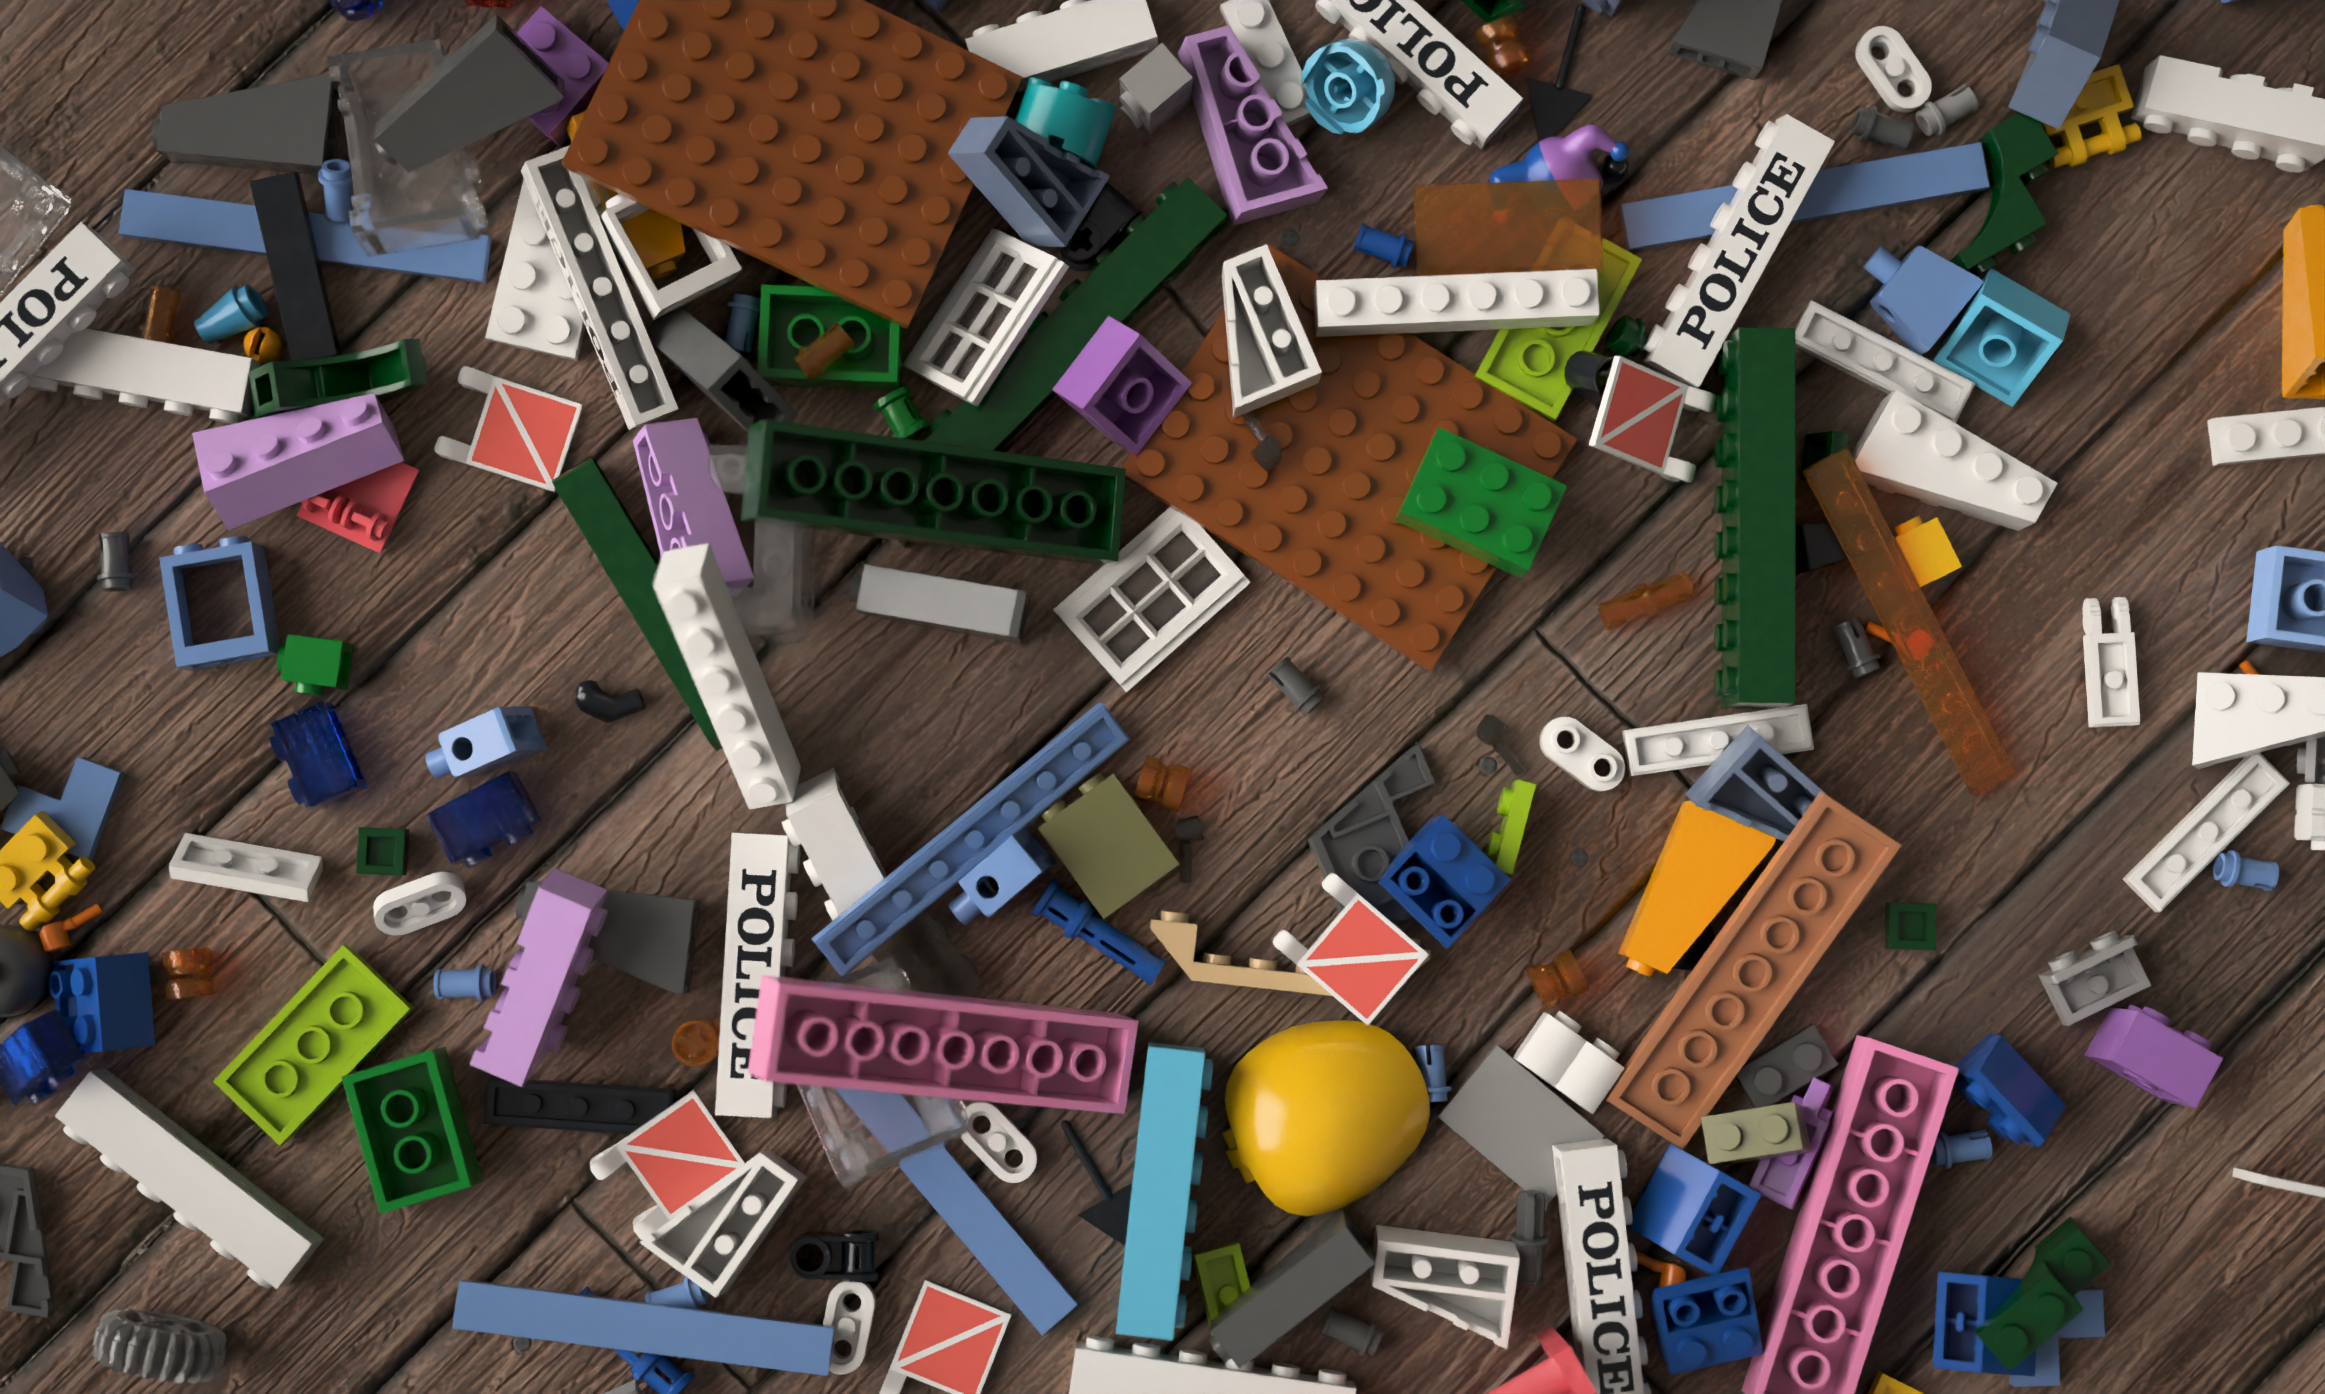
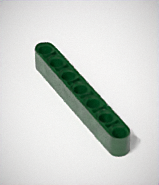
[552,457,722,751]

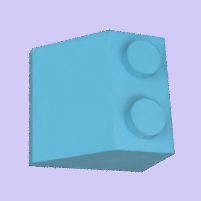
[1933,268,2071,407]

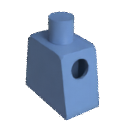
[1863,246,1984,355]
[426,706,547,779]
[948,827,1057,925]

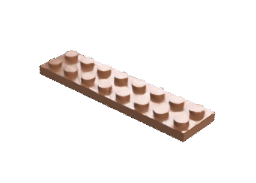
[1605,791,1902,1150]

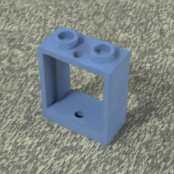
[159,536,280,671]

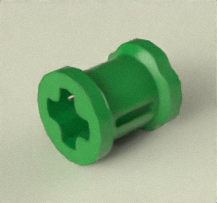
[872,386,930,439]

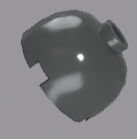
[0,925,54,1018]

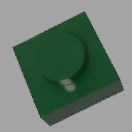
[1800,431,1849,483]
[356,827,409,876]
[1885,902,1936,950]

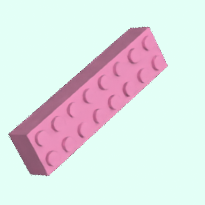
[748,975,1139,1114]
[1741,1035,1959,1394]

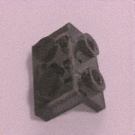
[872,910,982,997]

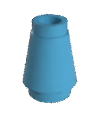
[194,284,268,344]

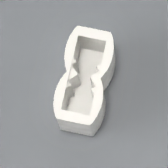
[1512,1011,1625,1114]

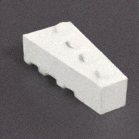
[2131,55,2325,172]
[1844,389,2058,531]

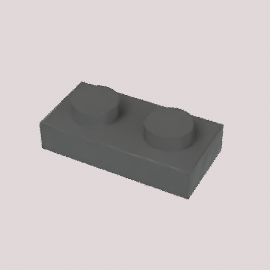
[1735,1024,1838,1108]

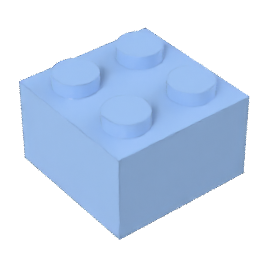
[2246,545,2325,653]

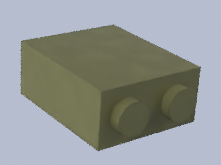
[1038,772,1179,919]

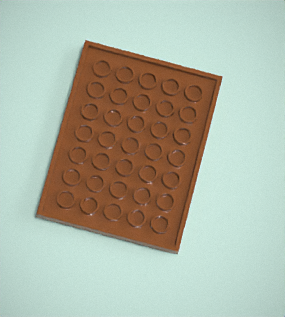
[561,0,1023,329]
[1121,243,1577,672]

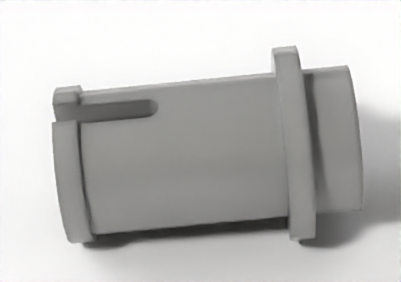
[1916,84,1979,136]

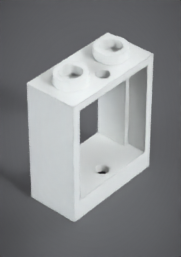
[600,194,742,320]

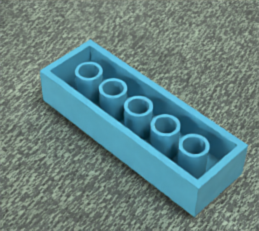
[1116,1042,1213,1340]

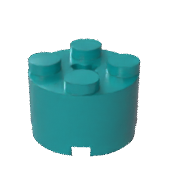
[1015,77,1117,170]

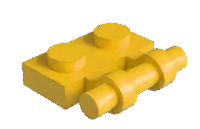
[2039,64,2141,168]
[0,810,95,932]

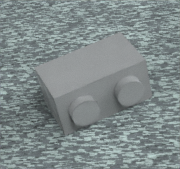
[1119,43,1193,136]

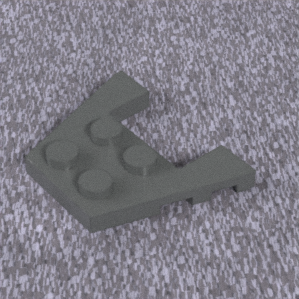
[1307,745,1490,922]
[0,1163,55,1317]

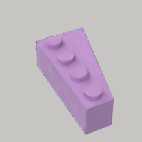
[1178,25,1328,226]
[192,393,404,530]
[633,418,754,601]
[469,868,608,1087]

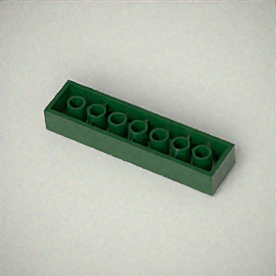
[1714,327,1795,709]
[741,420,1126,565]

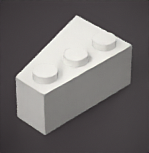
[1222,244,1322,419]
[2192,672,2325,769]
[782,768,887,921]
[639,1150,807,1298]
[1370,1225,1520,1349]

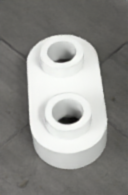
[1855,26,1932,113]
[1539,717,1625,792]
[373,872,466,936]
[957,1101,1037,1183]
[823,1281,876,1374]

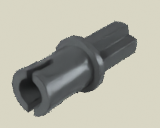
[1511,1190,1549,1286]

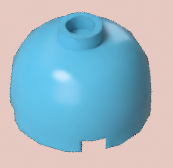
[1301,38,1395,134]

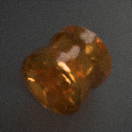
[672,1019,720,1067]

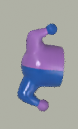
[1489,124,1629,227]

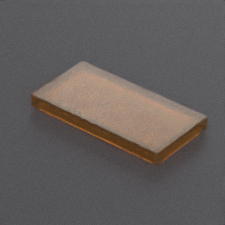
[1414,177,1603,276]

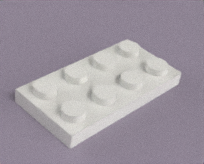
[485,177,604,361]

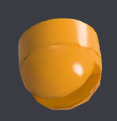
[243,327,284,365]

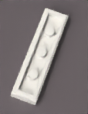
[1795,300,1976,424]
[1622,704,1814,777]
[2123,752,2290,912]

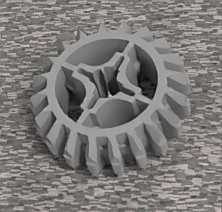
[93,1309,227,1384]

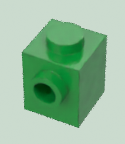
[277,634,354,696]

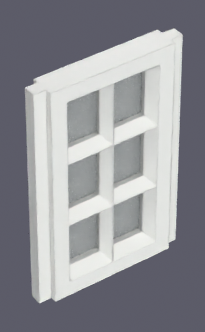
[903,228,1069,406]
[1053,507,1251,693]

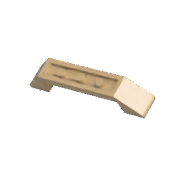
[1150,911,1431,996]

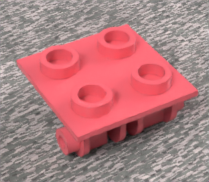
[297,462,420,554]

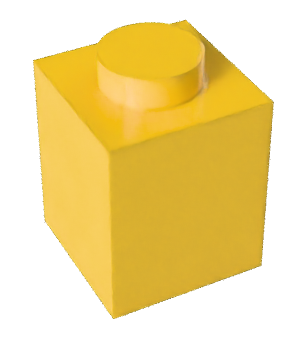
[1885,515,1962,591]

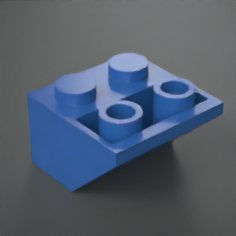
[1378,814,1511,948]
[49,952,156,1055]
[1954,1033,2066,1147]
[1626,1143,1762,1276]
[1651,1268,1763,1375]
[1933,1271,2036,1376]

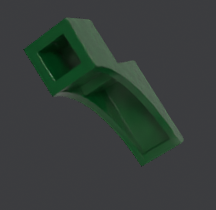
[1950,112,2058,276]
[249,339,427,418]
[1975,1216,2111,1371]

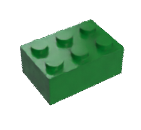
[757,284,904,391]
[1395,427,1567,578]
[342,1047,483,1214]

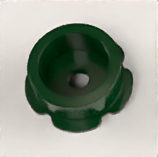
[1606,315,1648,357]

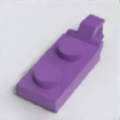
[1749,1077,1834,1209]

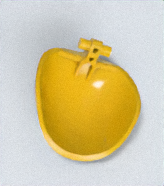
[1222,1020,1430,1216]

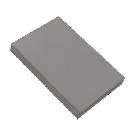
[1436,1044,1605,1208]

